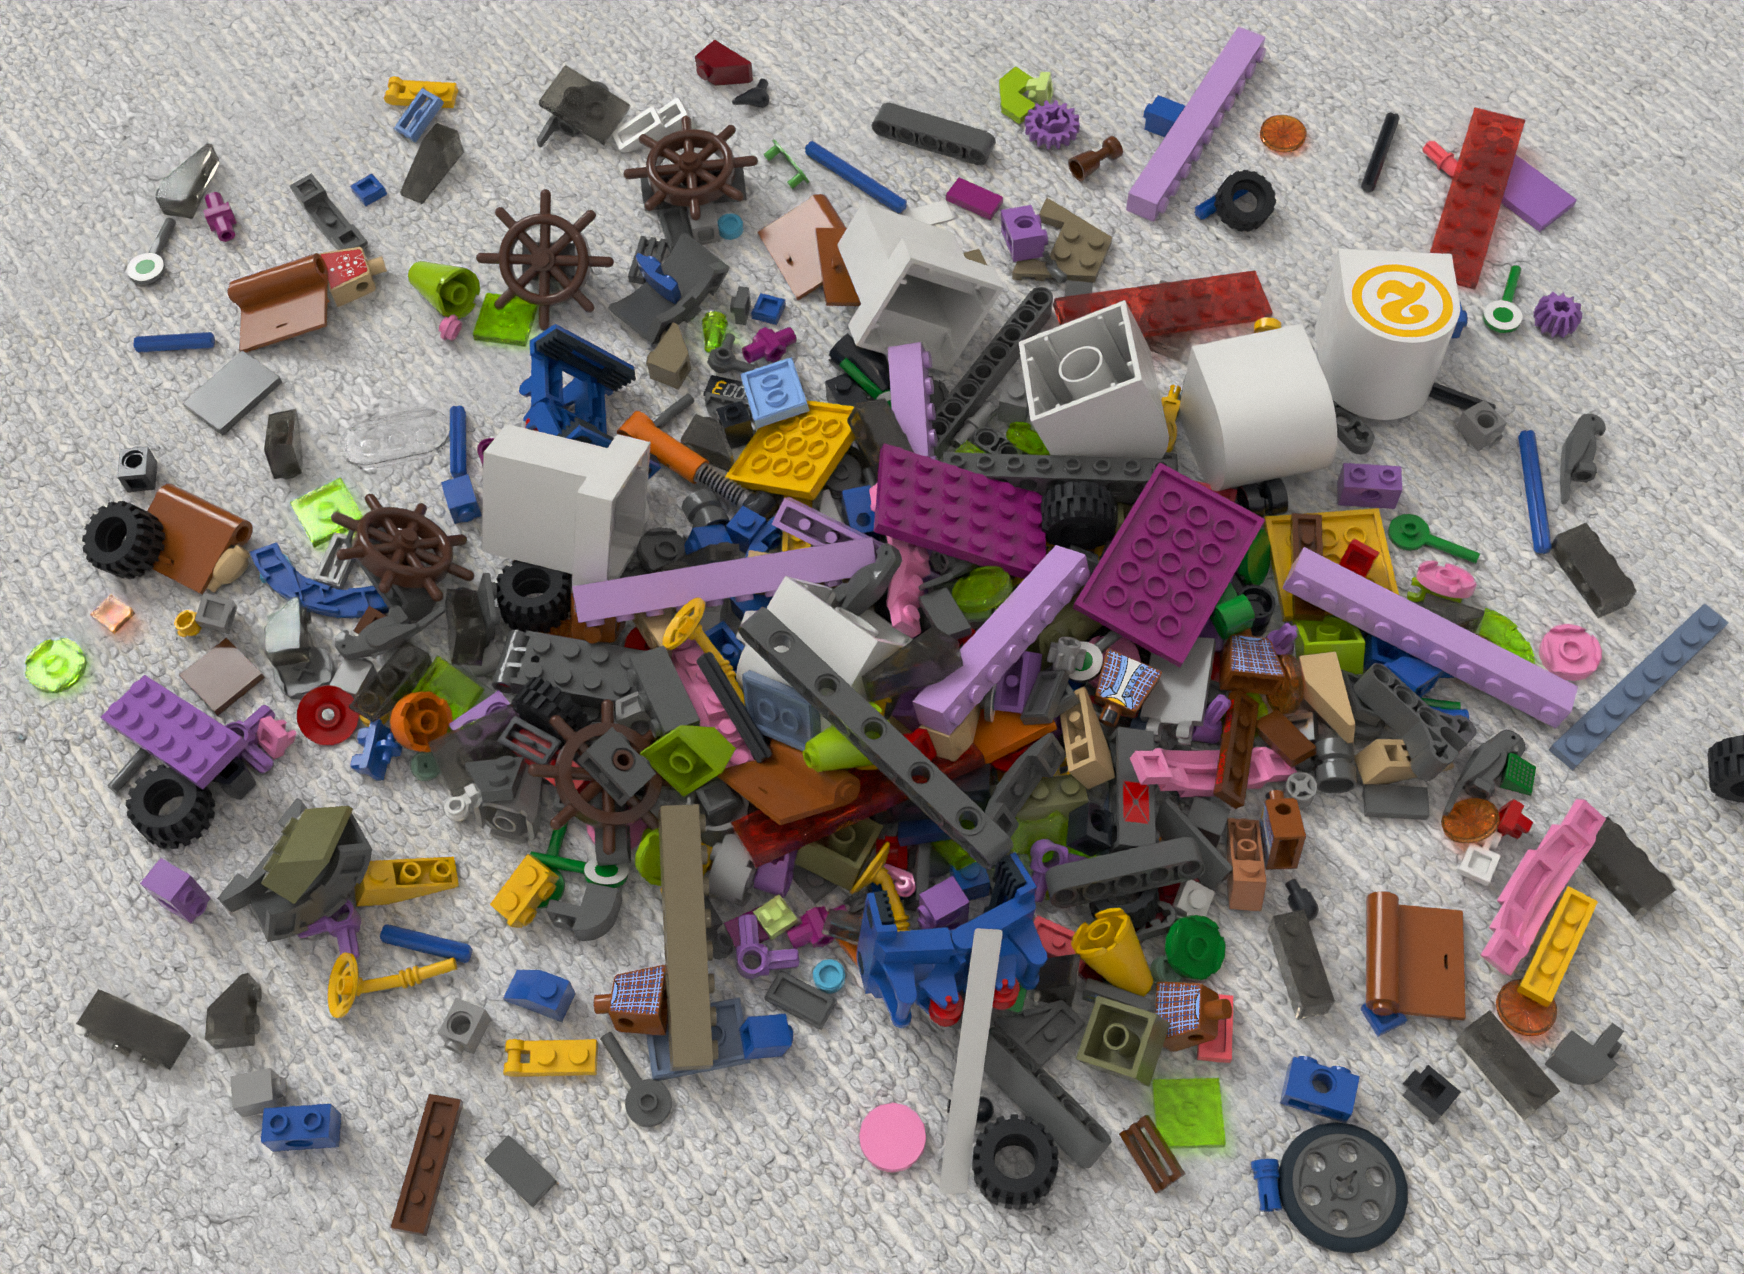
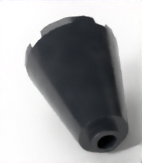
[828,333,890,399]

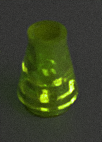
[702,311,728,353]

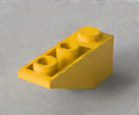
[354,857,459,907]

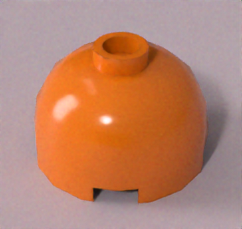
[390,691,453,752]

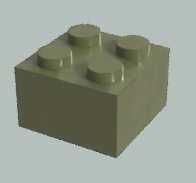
[794,806,883,891]
[1076,996,1170,1087]

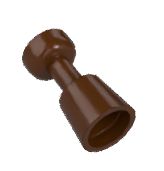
[1068,136,1123,181]

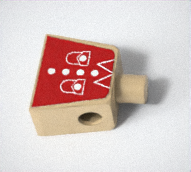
[319,247,387,307]

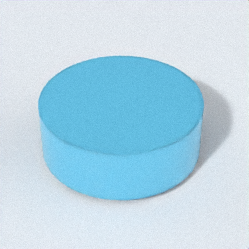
[717,214,743,240]
[813,959,846,994]

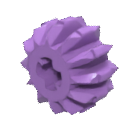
[1533,292,1583,338]

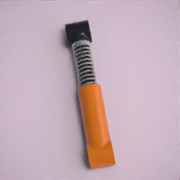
[617,411,779,522]

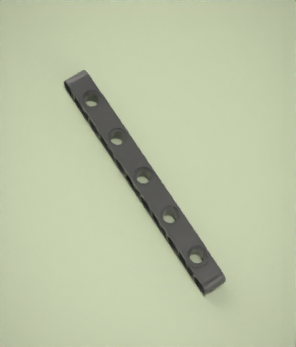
[738,607,1014,870]

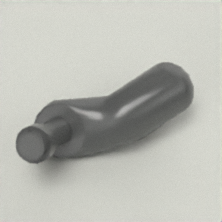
[1042,251,1067,283]

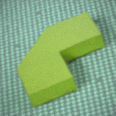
[999,66,1035,124]

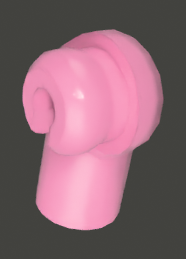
[884,864,916,897]

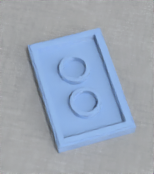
[740,357,810,428]

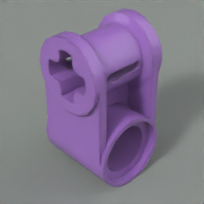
[754,833,798,898]

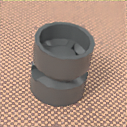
[681,489,730,531]
[1314,737,1357,793]

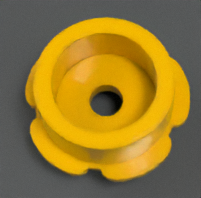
[174,610,202,637]

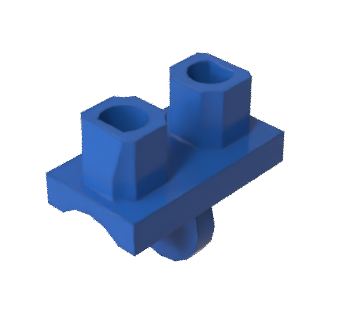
[350,718,403,781]

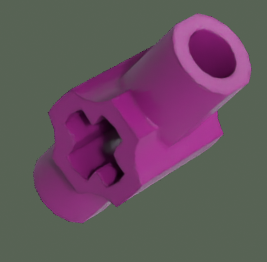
[203,192,237,242]
[742,327,797,363]
[786,904,852,949]

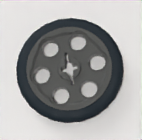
[1278,1122,1408,1253]

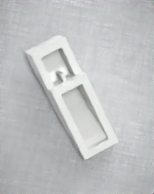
[612,97,696,153]

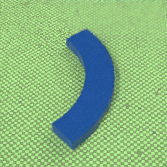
[249,542,389,618]

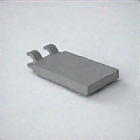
[1140,637,1216,746]

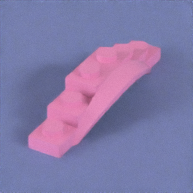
[869,484,931,638]
[671,634,754,768]
[1130,747,1297,797]
[1481,799,1606,976]

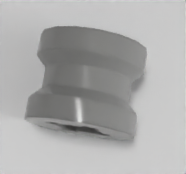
[1283,772,1317,810]

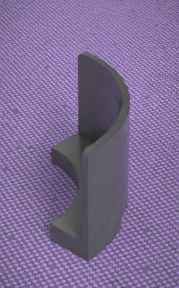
[608,233,730,345]
[250,813,372,942]

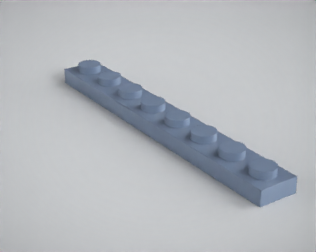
[1549,603,1729,771]

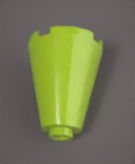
[408,261,480,320]
[803,702,890,772]

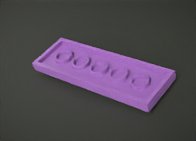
[100,675,248,790]

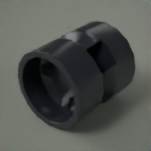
[1237,478,1288,518]
[1238,585,1276,637]

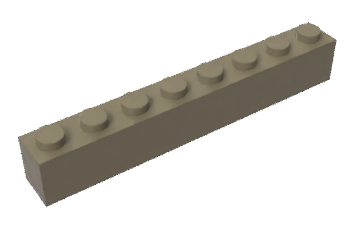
[658,804,718,1071]

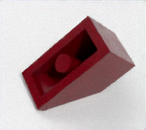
[695,40,753,86]

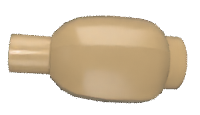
[207,544,251,593]

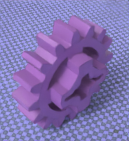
[1025,100,1080,149]

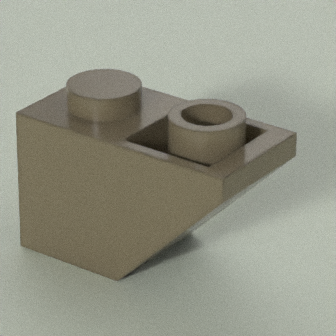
[646,323,691,390]

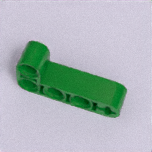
[1209,582,1255,640]

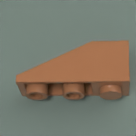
[1227,818,1267,911]

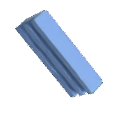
[394,88,444,143]

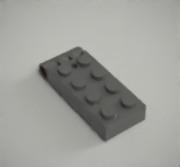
[492,630,645,711]

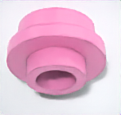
[439,315,462,341]

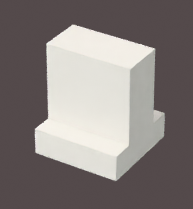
[837,202,1004,372]
[482,424,651,592]

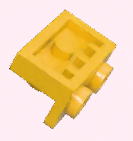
[490,854,560,928]

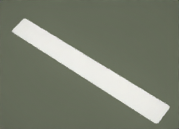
[939,928,1002,1193]

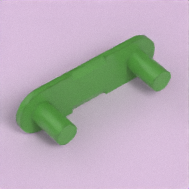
[763,139,809,189]

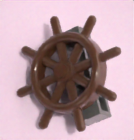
[623,116,758,221]
[331,494,475,621]

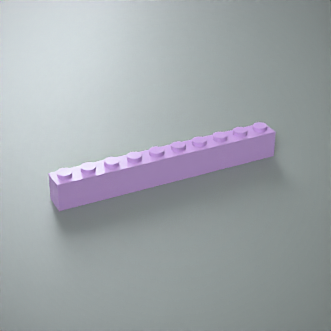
[1126,26,1266,222]
[572,537,876,627]
[1282,547,1578,728]

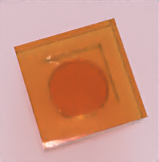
[90,594,135,634]

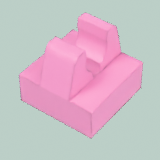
[257,716,296,759]

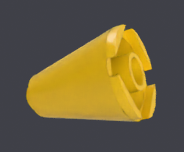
[1071,908,1153,997]

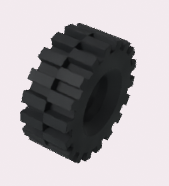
[511,677,591,744]

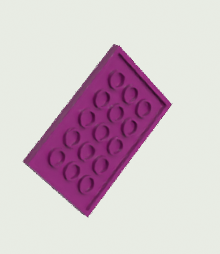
[874,443,1046,579]
[1073,462,1265,668]

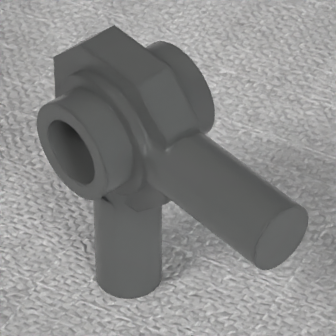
[707,333,756,373]

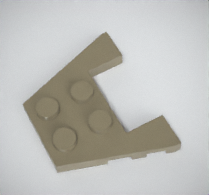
[1012,198,1112,283]

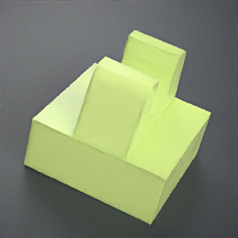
[1026,72,1054,106]
[753,894,798,941]

